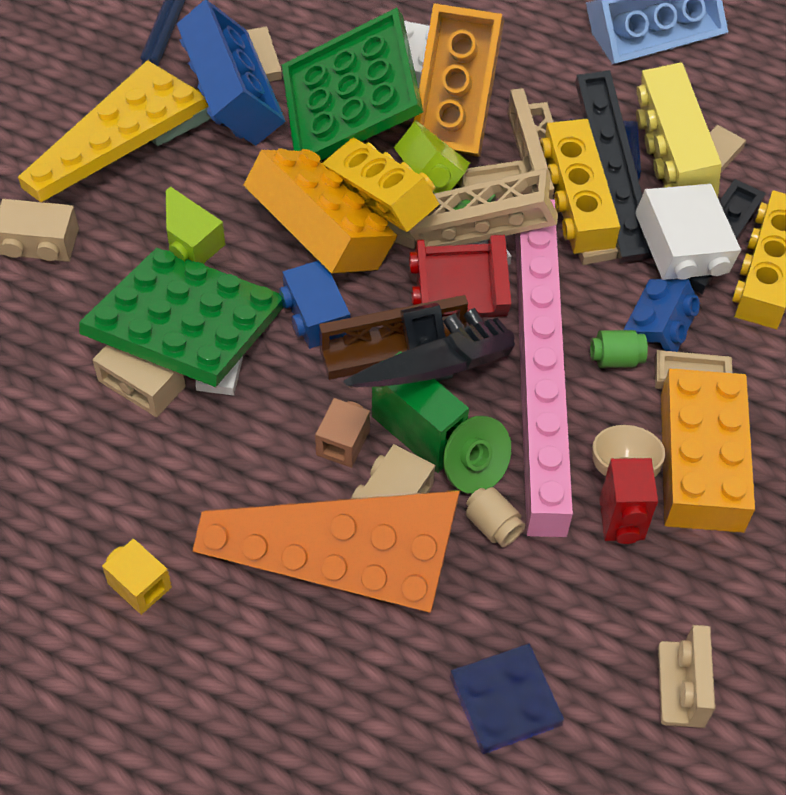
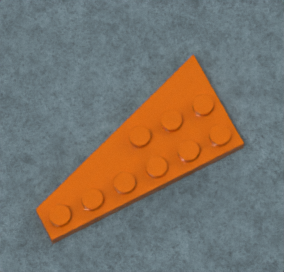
[193,490,461,613]

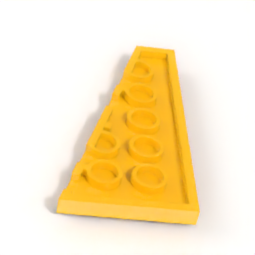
[18,60,208,202]

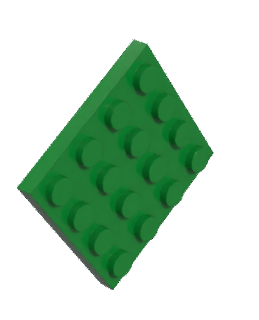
[282,8,423,161]
[79,247,284,387]

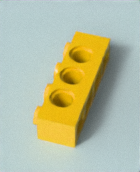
[540,119,621,254]
[322,138,440,232]
[732,190,786,330]

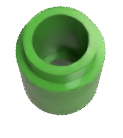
[590,330,648,368]

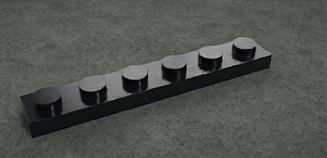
[575,70,653,263]

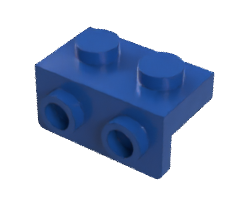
[624,279,700,352]

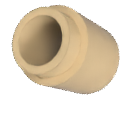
[466,487,525,547]

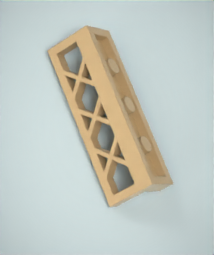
[508,88,556,209]
[409,168,558,246]

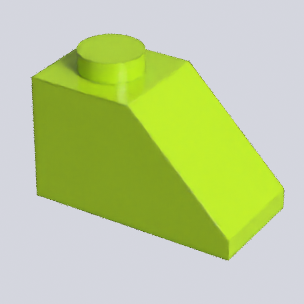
[394,120,470,193]
[166,186,226,264]

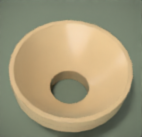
[592,425,665,477]

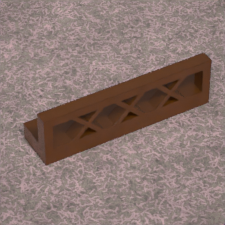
[319,295,468,380]

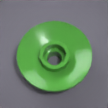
[444,416,511,494]

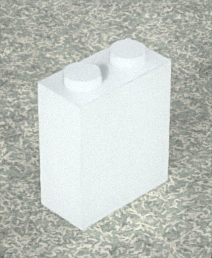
[635,184,741,280]

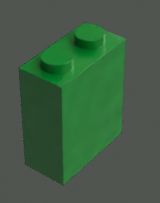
[371,351,469,473]

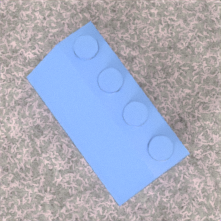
[586,0,728,64]

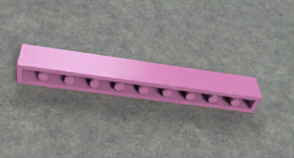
[515,199,573,537]

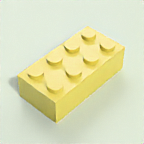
[636,62,722,198]

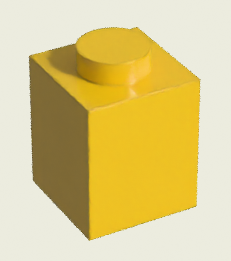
[102,538,172,615]

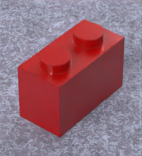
[599,458,658,544]

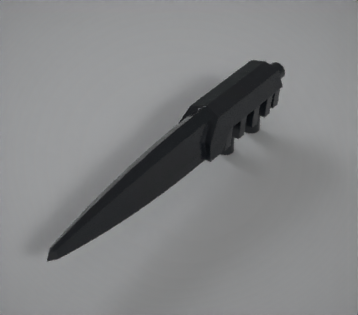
[343,308,515,388]

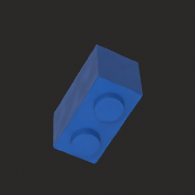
[279,260,350,349]

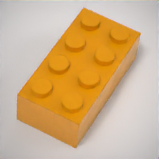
[413,3,504,157]
[243,148,398,273]
[661,368,755,533]

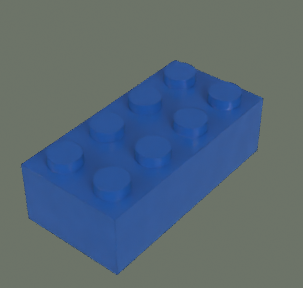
[177,0,286,146]

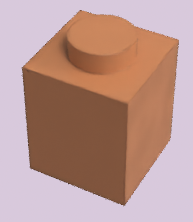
[315,398,370,468]

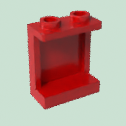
[409,235,511,318]

